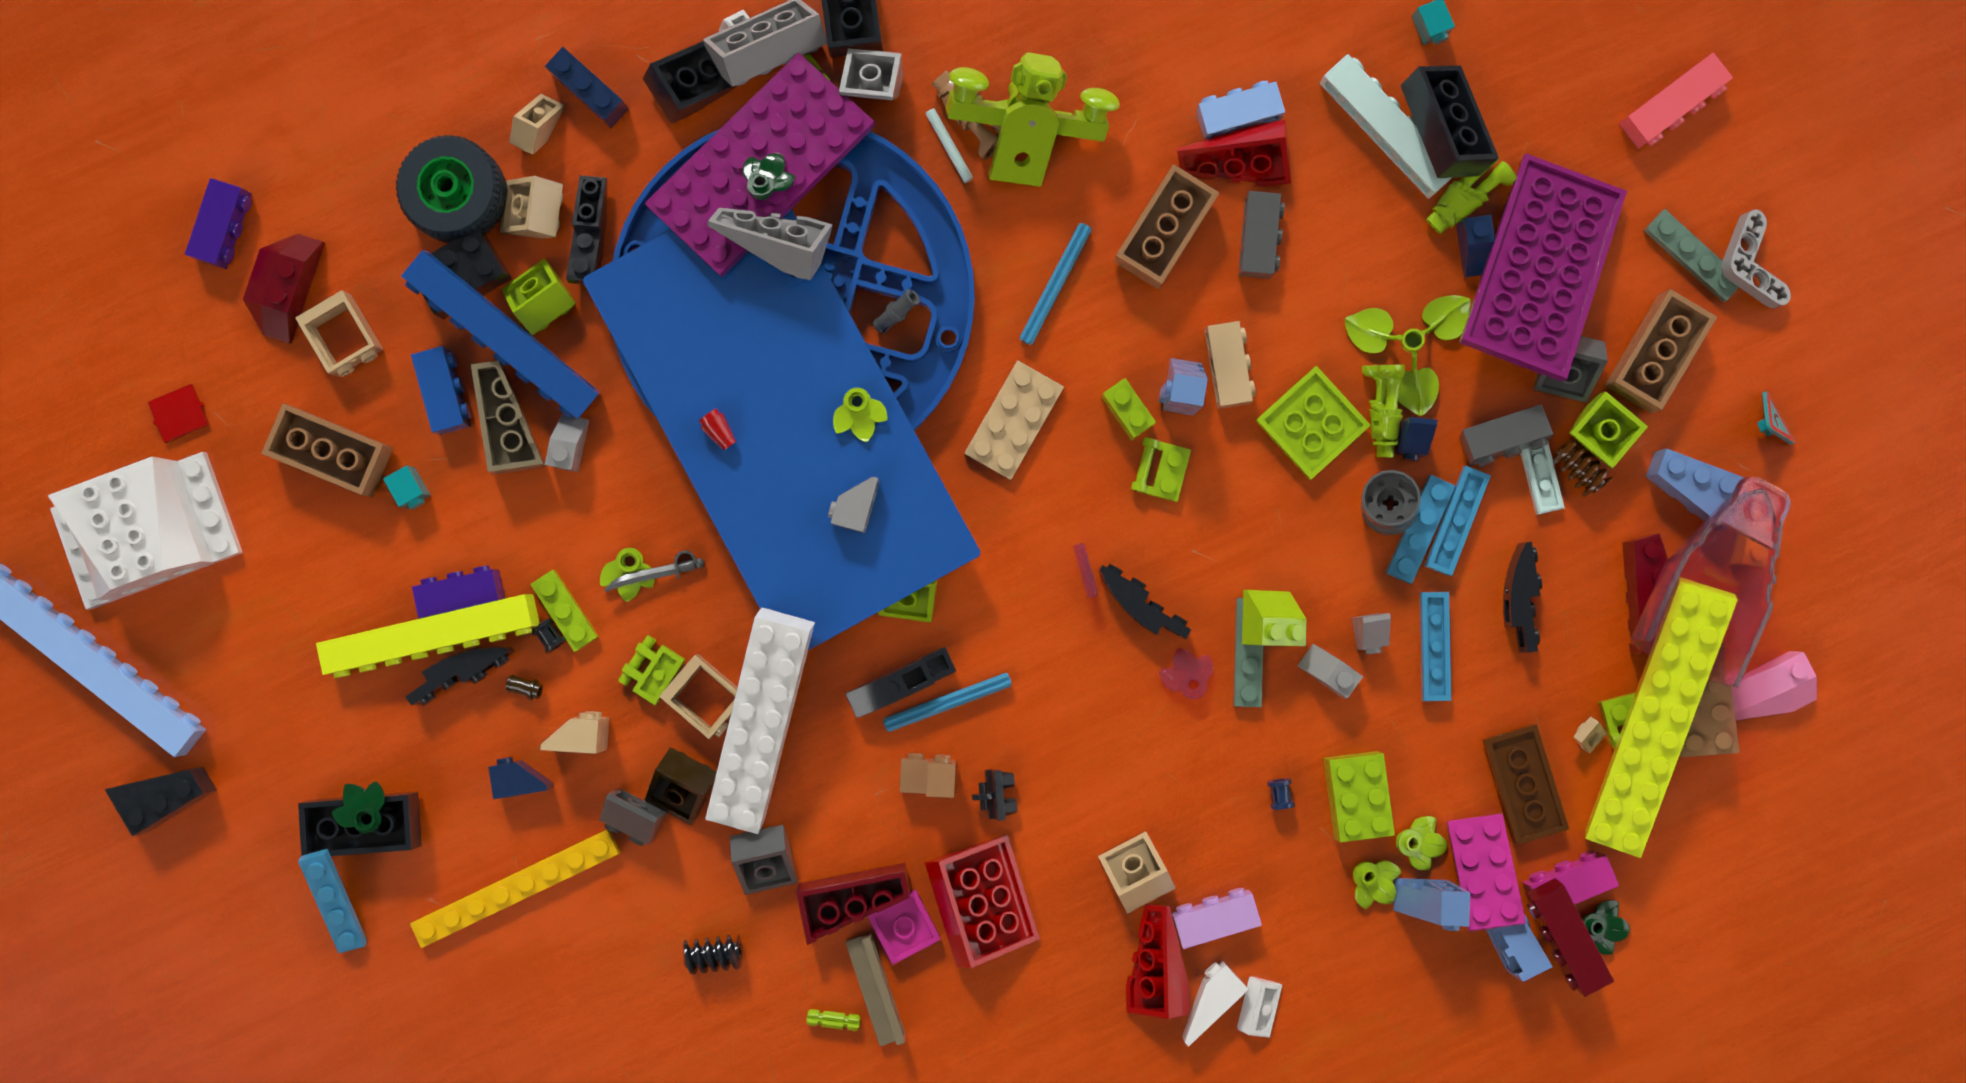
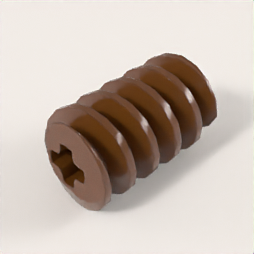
[1553,437,1613,497]

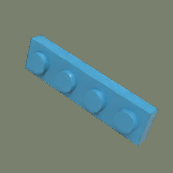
[1424,466,1491,576]
[1385,475,1455,584]
[1419,592,1451,701]
[298,849,367,953]

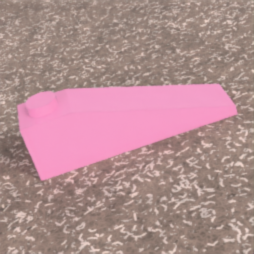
[1731,651,1817,720]

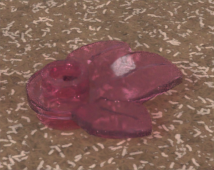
[1159,648,1213,700]

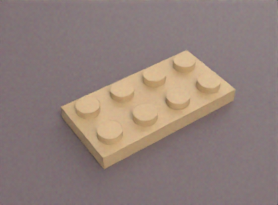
[964,360,1064,480]

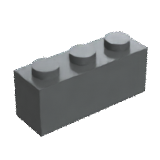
[1238,191,1285,279]
[1459,404,1553,467]

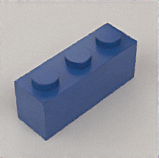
[411,346,472,435]

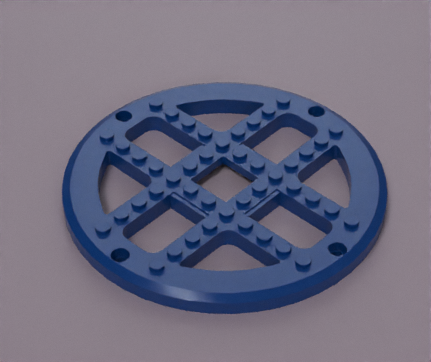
[613,129,975,431]

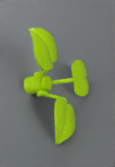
[1345,295,1471,416]

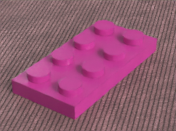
[1447,814,1526,932]

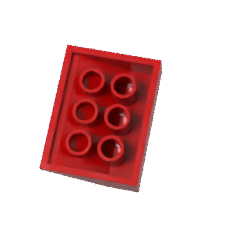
[924,835,1040,968]

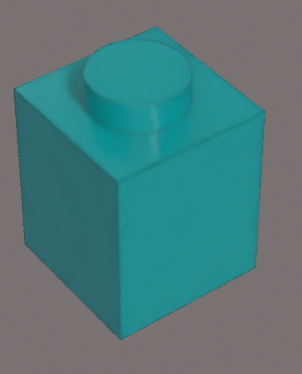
[1412,0,1455,45]
[383,465,431,510]

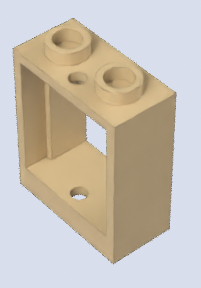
[296,290,384,377]
[659,654,738,739]

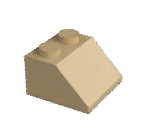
[500,176,563,239]
[540,711,610,754]
[1098,832,1176,914]

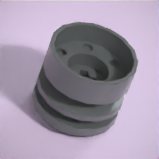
[1361,470,1421,535]

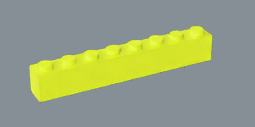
[316,594,540,679]

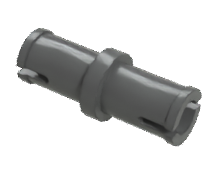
[873,289,920,334]

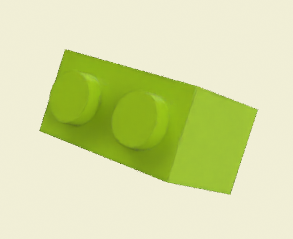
[1101,378,1156,441]

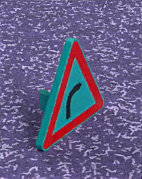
[1757,391,1795,445]

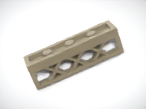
[845,932,906,1046]

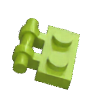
[618,635,686,705]

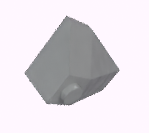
[708,208,832,280]

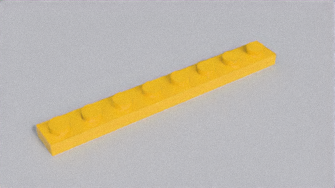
[410,829,621,948]

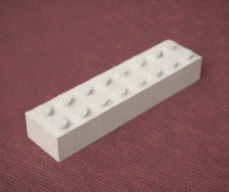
[705,607,815,834]

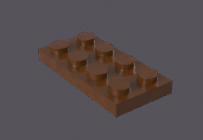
[1482,724,1569,845]

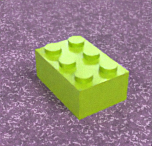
[1323,751,1395,843]

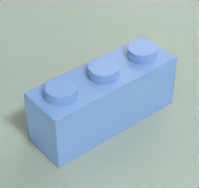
[1196,81,1285,140]

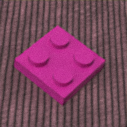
[868,889,941,965]

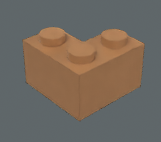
[900,753,956,798]

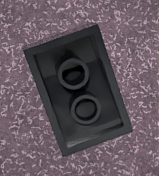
[642,41,738,124]

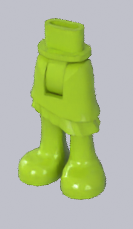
[1426,159,1517,234]
[1362,365,1405,457]

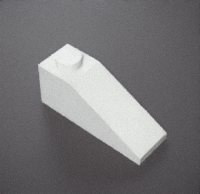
[1182,960,1249,1047]

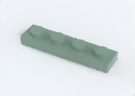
[1643,209,1739,303]
[1233,598,1263,707]

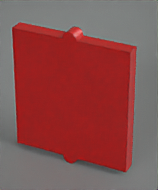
[148,384,210,443]

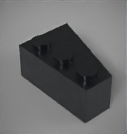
[104,767,217,836]

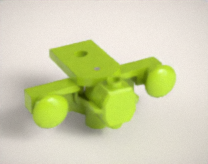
[946,52,1120,187]

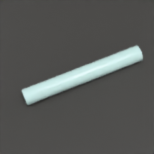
[926,108,973,183]

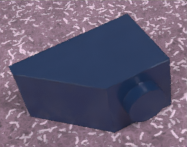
[1456,215,1495,278]
[1395,417,1438,461]
[488,757,554,799]

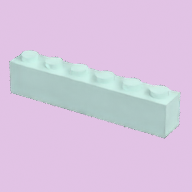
[1319,54,1451,199]

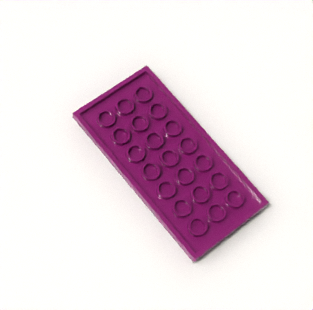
[645,52,876,278]
[1459,153,1627,382]

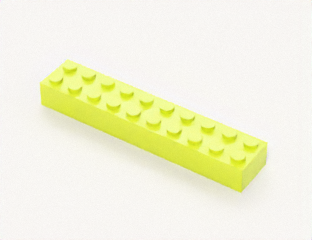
[1585,577,1738,858]

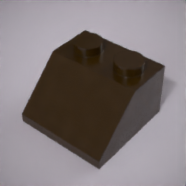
[644,747,717,825]

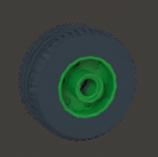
[396,135,507,243]

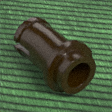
[505,675,543,700]

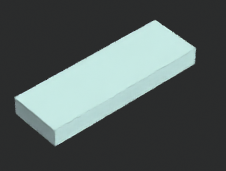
[1521,442,1565,515]

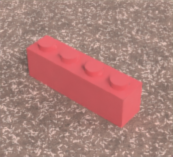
[1619,52,1733,149]

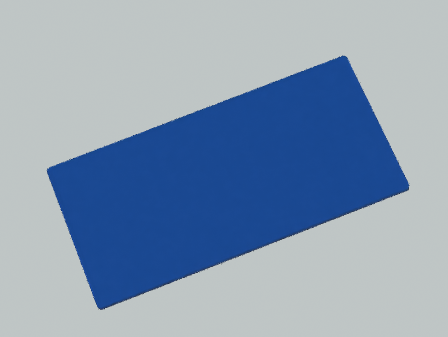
[583,209,980,651]

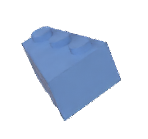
[1158,358,1208,416]
[1646,449,1744,530]
[1393,878,1470,931]
[1486,915,1552,982]

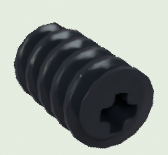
[683,934,742,975]

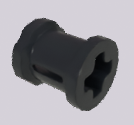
[531,618,566,654]

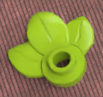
[833,388,888,442]
[600,548,655,602]
[1396,816,1448,870]
[1353,860,1401,909]

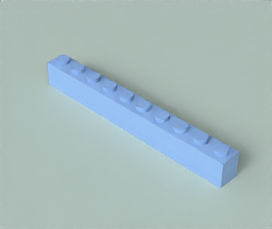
[0,564,206,757]

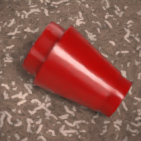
[698,408,737,451]

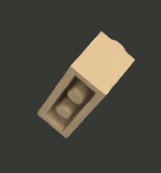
[1204,321,1256,409]

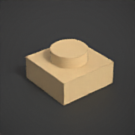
[1573,716,1607,753]

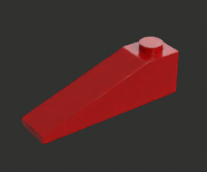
[1177,120,1291,187]
[1126,904,1190,1019]

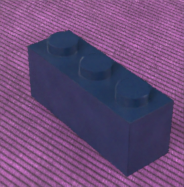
[545,47,629,128]

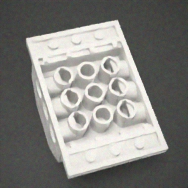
[48,452,243,610]

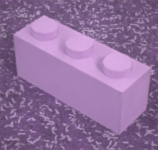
[1172,888,1262,949]

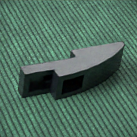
[566,175,607,285]
[1503,542,1542,653]
[1098,563,1192,639]
[405,647,515,706]
[845,647,956,718]

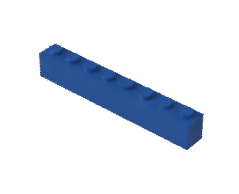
[401,250,600,419]

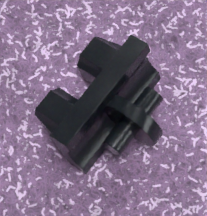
[971,769,1017,821]

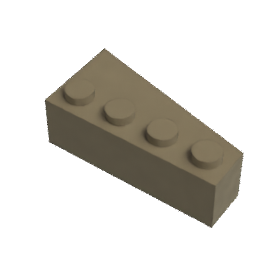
[471,361,547,475]

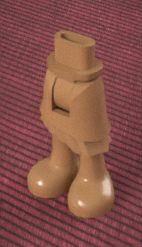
[932,71,1001,160]

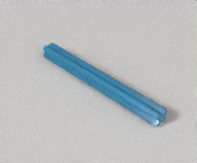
[1020,223,1091,345]
[883,673,1012,732]

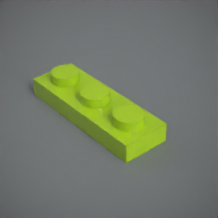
[530,570,599,652]

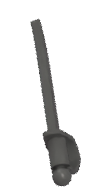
[604,551,705,592]

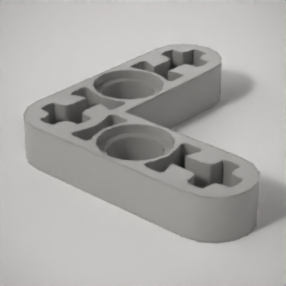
[1721,210,1791,308]

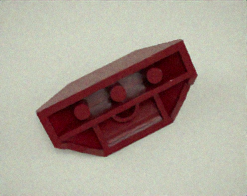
[243,234,325,344]

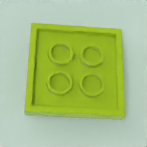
[1255,366,1371,480]

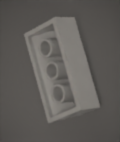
[702,0,827,87]

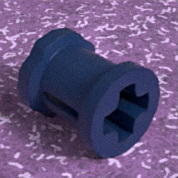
[1267,778,1295,810]

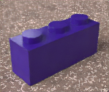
[185,178,251,269]
[412,565,505,619]

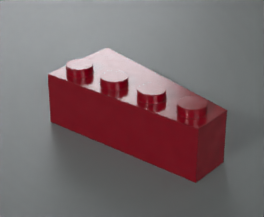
[1622,533,1676,654]
[796,863,911,945]
[1526,878,1615,997]

